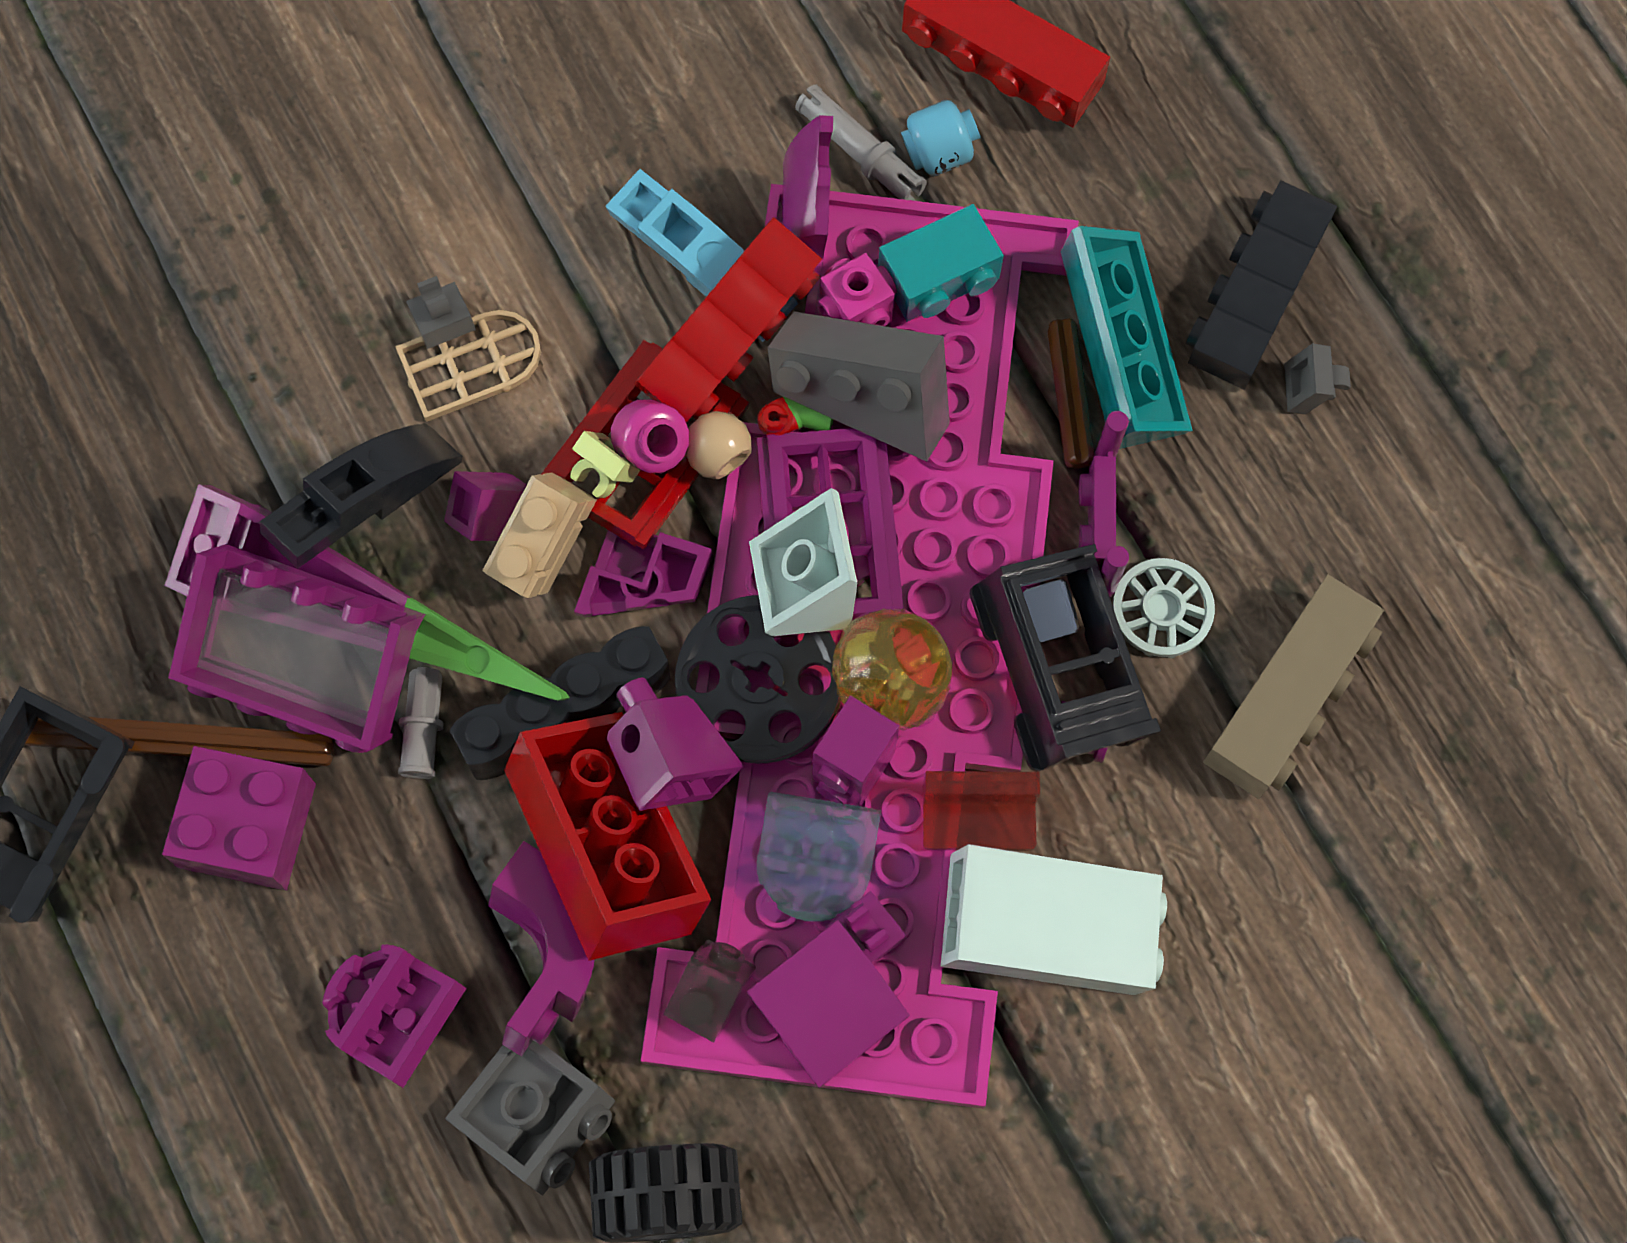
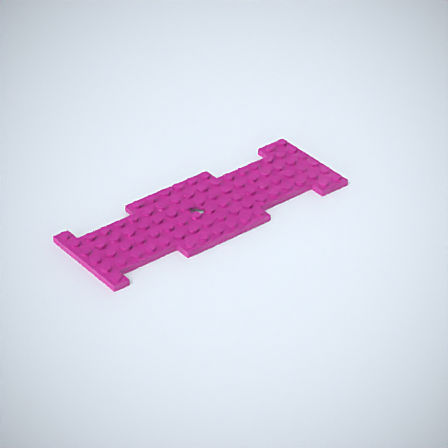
[641,184,1079,1109]

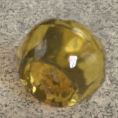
[832,609,952,731]

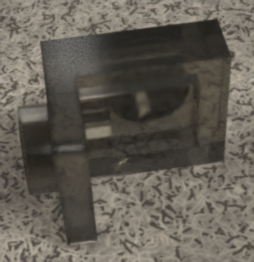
[663,940,756,1043]

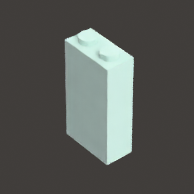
[940,844,1167,995]

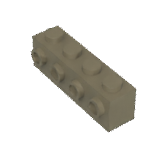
[1203,574,1384,799]

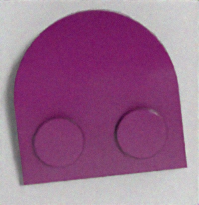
[322,944,466,1088]

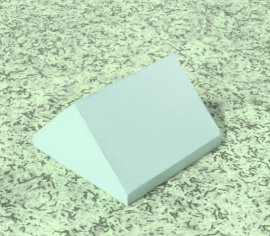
[749,488,857,636]

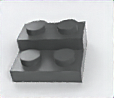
[445,1041,615,1196]

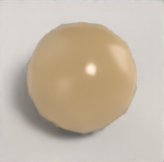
[685,411,752,479]

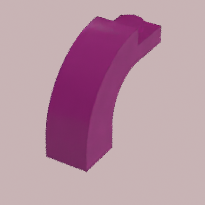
[488,841,595,1057]

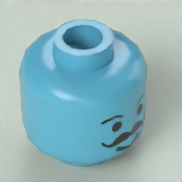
[901,100,980,176]

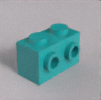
[878,204,1004,322]

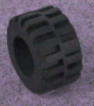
[589,1143,742,1243]

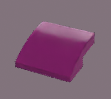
[747,920,910,1089]

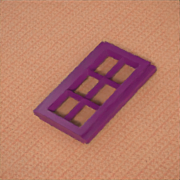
[757,428,904,620]

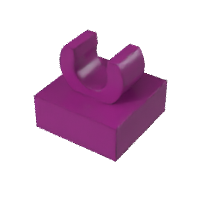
[826,891,907,964]

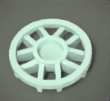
[1112,558,1215,658]

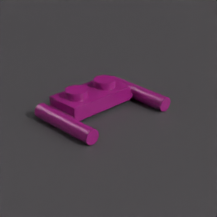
[1078,411,1129,599]

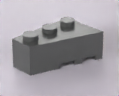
[768,311,950,462]

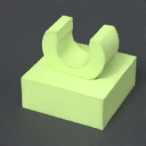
[570,431,640,498]

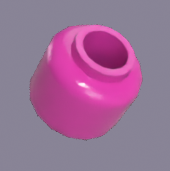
[611,399,689,473]

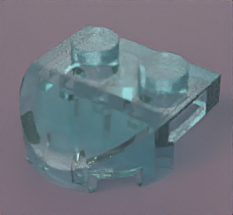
[757,791,881,921]

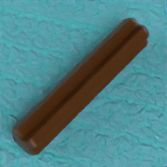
[1048,318,1095,469]

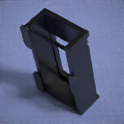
[969,544,1161,772]
[0,686,135,923]

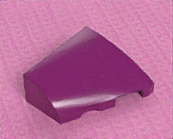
[782,115,833,258]
[574,530,714,617]

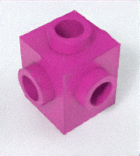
[817,253,897,326]

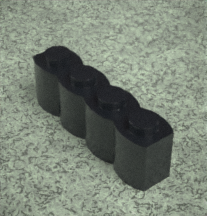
[1185,180,1337,390]
[450,626,671,780]

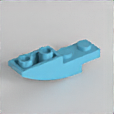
[605,169,798,342]

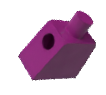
[607,677,744,811]

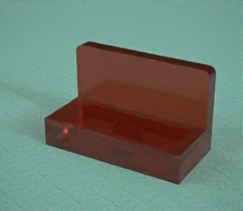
[923,771,1040,851]

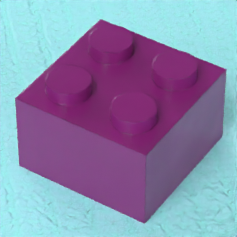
[162,746,316,891]

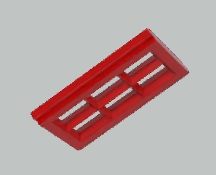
[541,340,749,549]

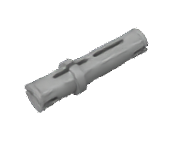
[795,84,927,201]

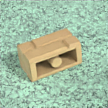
[482,473,597,598]

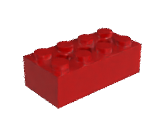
[504,712,711,961]

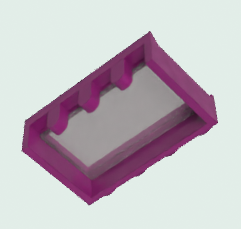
[168,544,426,753]

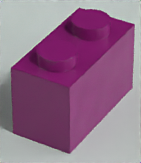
[812,695,900,808]

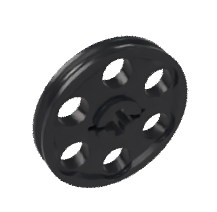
[675,595,844,764]

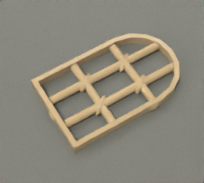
[395,310,541,422]

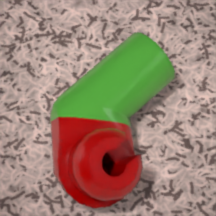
[757,396,834,436]

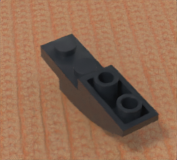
[260,423,463,569]

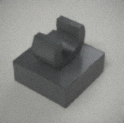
[406,276,476,349]
[1284,343,1351,414]

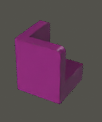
[444,471,527,541]

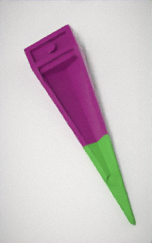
[164,484,570,701]

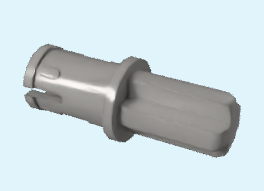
[398,667,444,779]

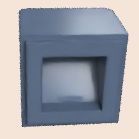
[1023,579,1081,642]

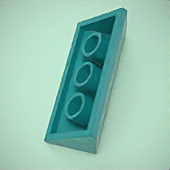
[1060,226,1193,449]

